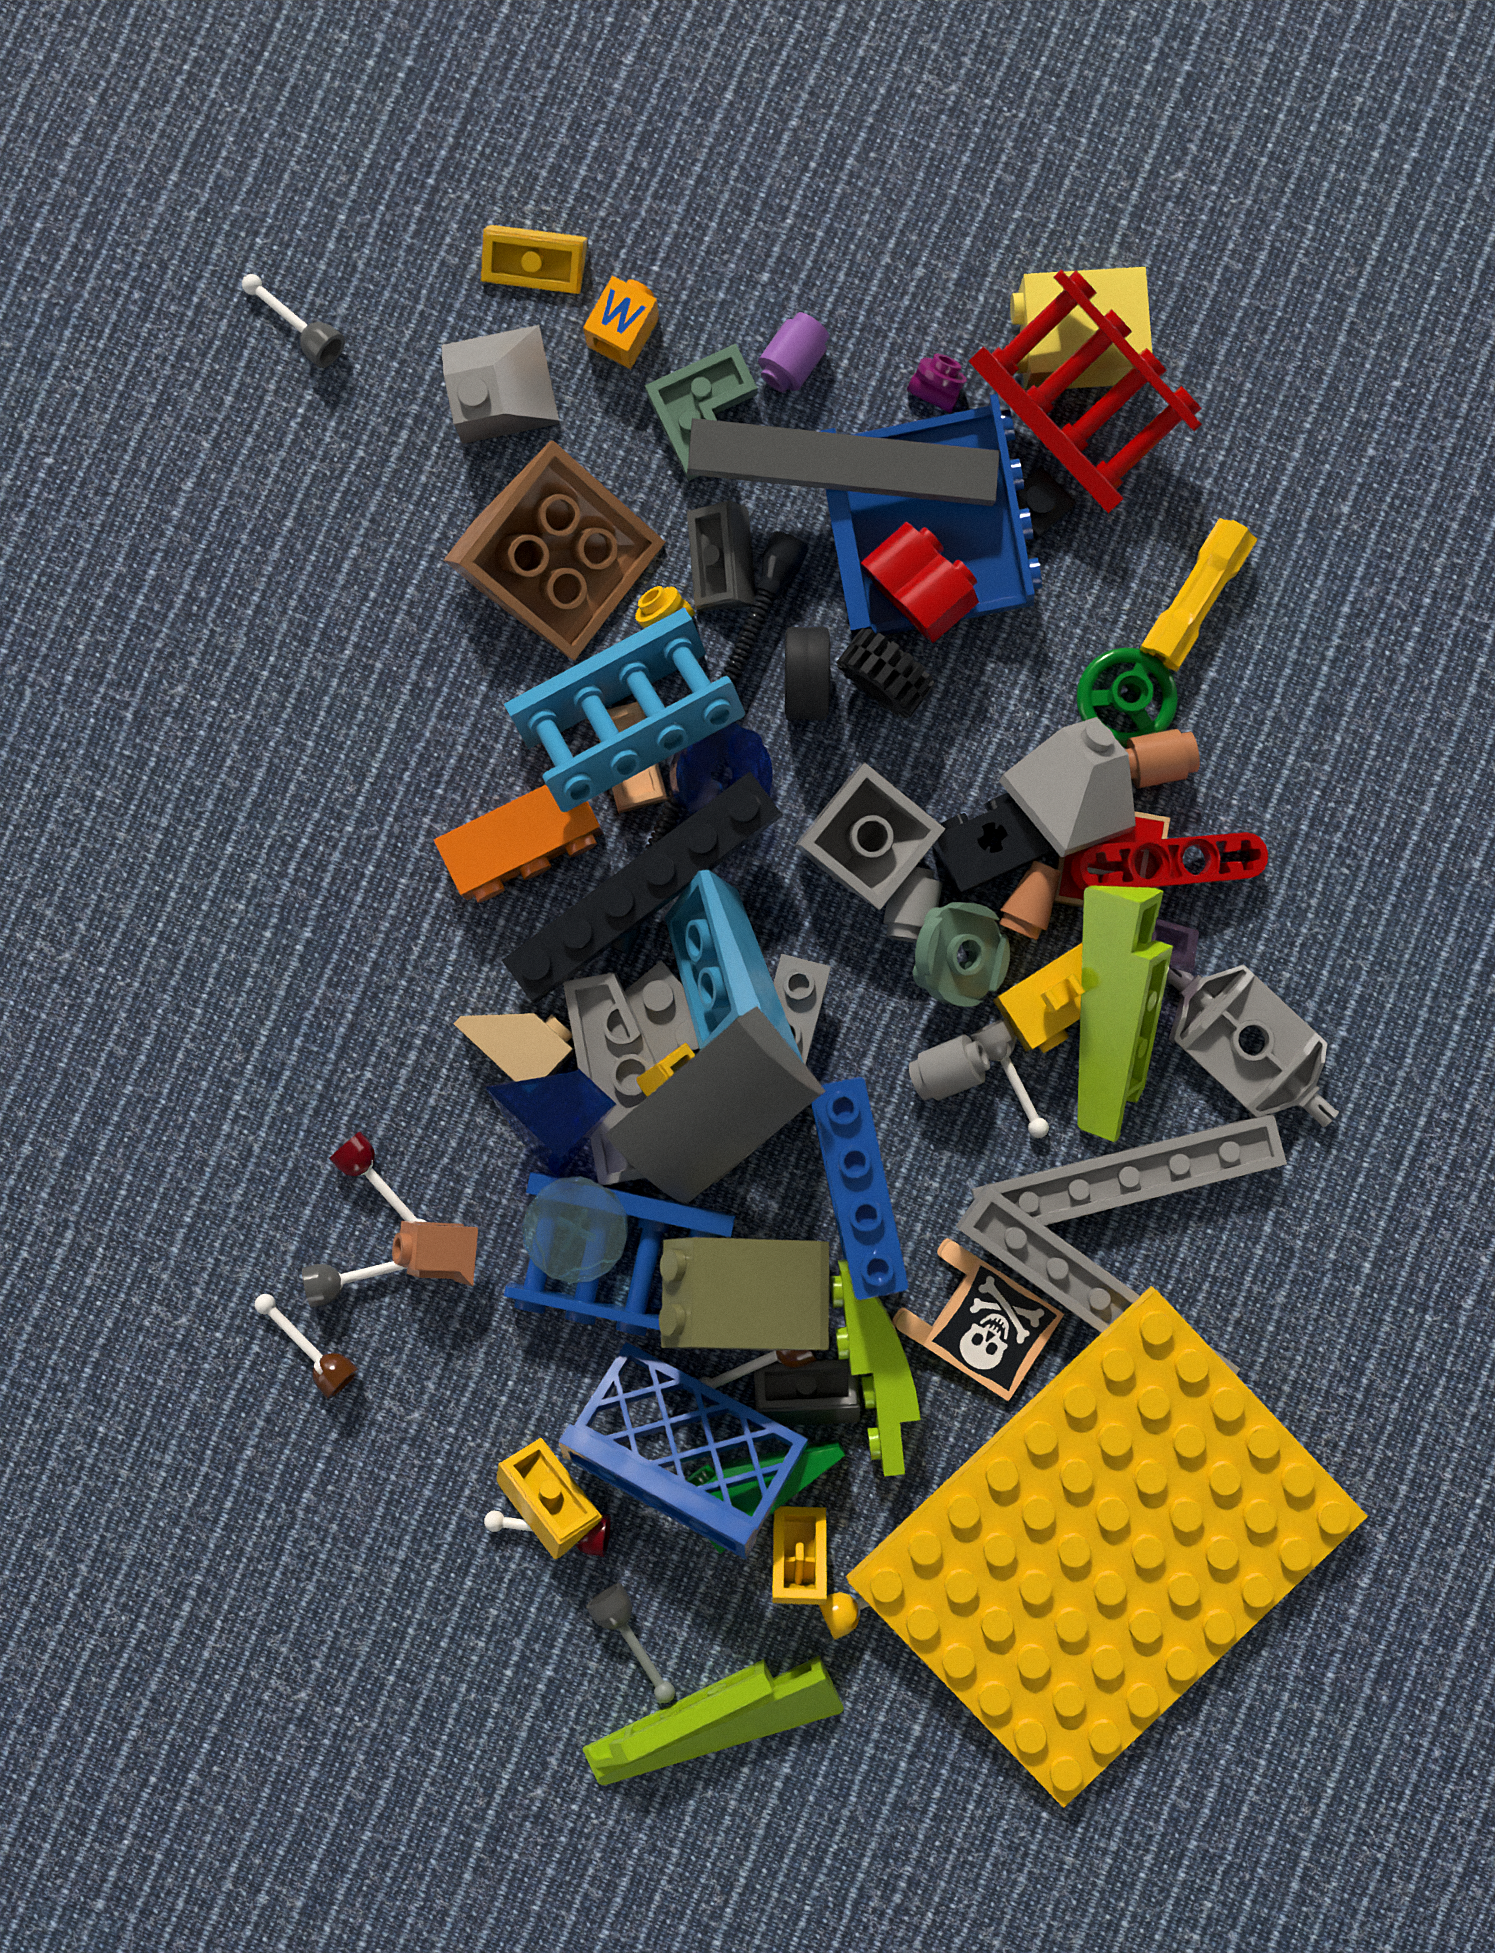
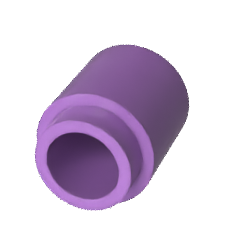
[758,312,829,392]

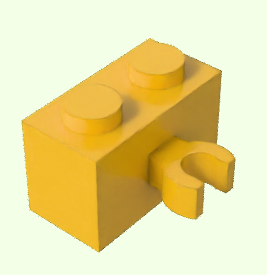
[993,942,1085,1053]

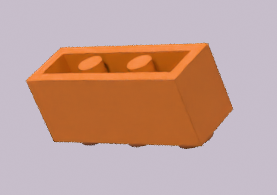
[434,785,604,903]

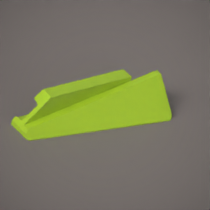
[1077,886,1173,1142]
[582,1655,844,1785]

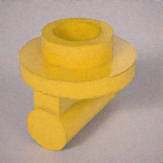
[635,586,696,629]

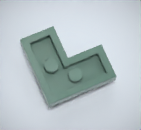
[645,344,757,481]

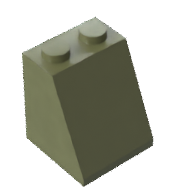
[659,1237,829,1351]

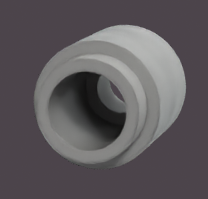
[883,867,943,943]
[909,1035,990,1101]

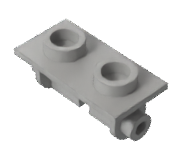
[773,954,831,1065]

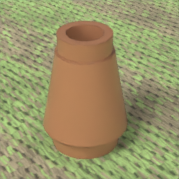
[999,861,1062,941]

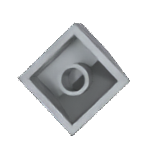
[794,763,945,910]

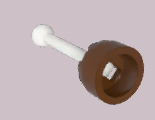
[255,1294,359,1400]
[698,1350,817,1390]

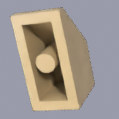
[454,1013,575,1095]

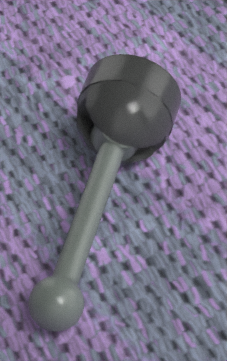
[586,1583,675,1703]

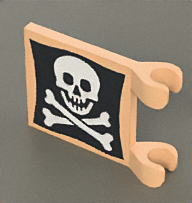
[892,1238,1064,1402]

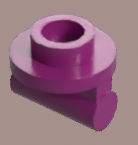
[906,354,967,414]

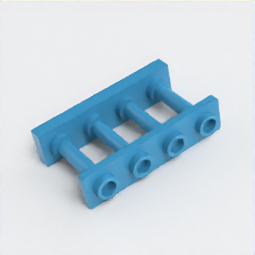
[504,607,745,812]

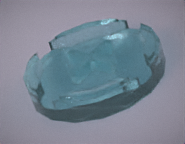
[522,1176,629,1283]

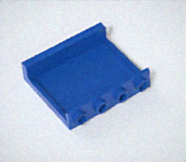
[818,394,1043,639]

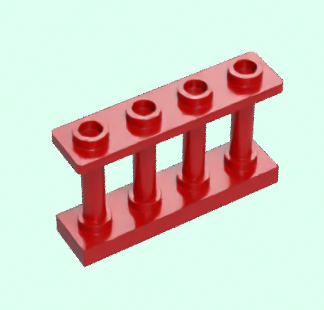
[968,269,1202,513]

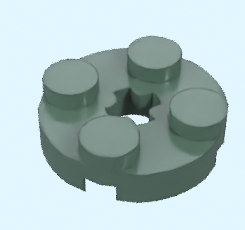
[913,902,1010,1007]

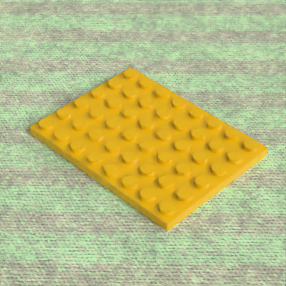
[846,1286,1368,1808]

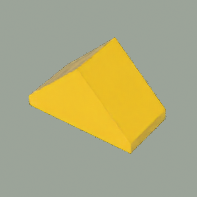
[772,1506,827,1605]

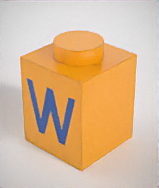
[583,275,659,369]

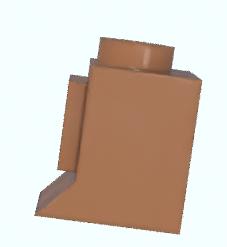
[392,1221,478,1287]

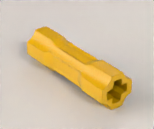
[1139,518,1257,672]

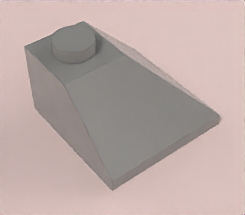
[441,325,560,444]
[999,717,1136,857]

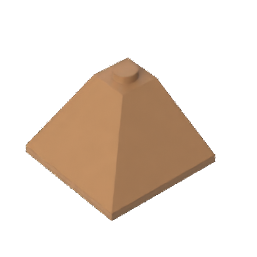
[443,441,665,661]

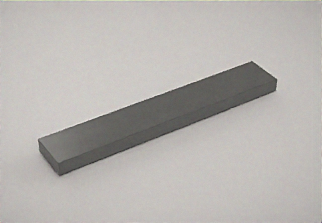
[687,418,1000,506]

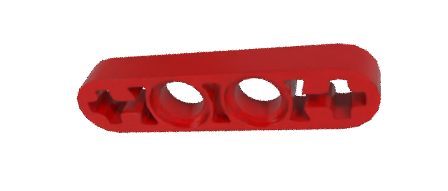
[1071,832,1268,891]

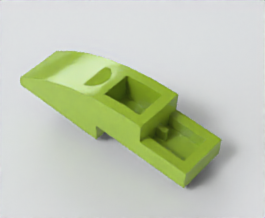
[830,1259,921,1477]

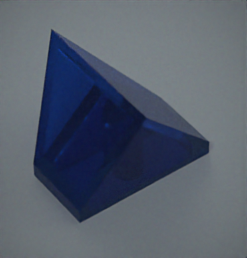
[485,1069,617,1177]

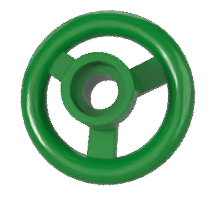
[1076,648,1178,748]

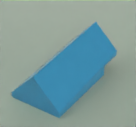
[665,870,803,1062]

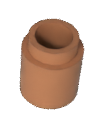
[1125,729,1200,788]

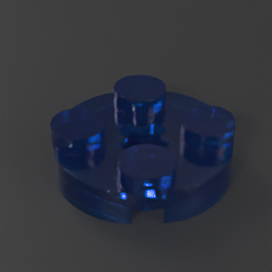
[670,723,773,815]

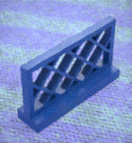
[558,1342,808,1560]

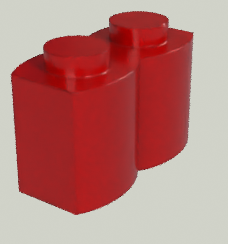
[860,522,979,643]

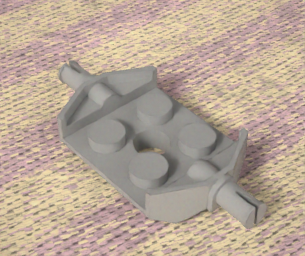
[1166,956,1339,1127]

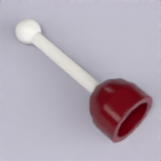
[329,1131,427,1222]
[484,1510,611,1557]

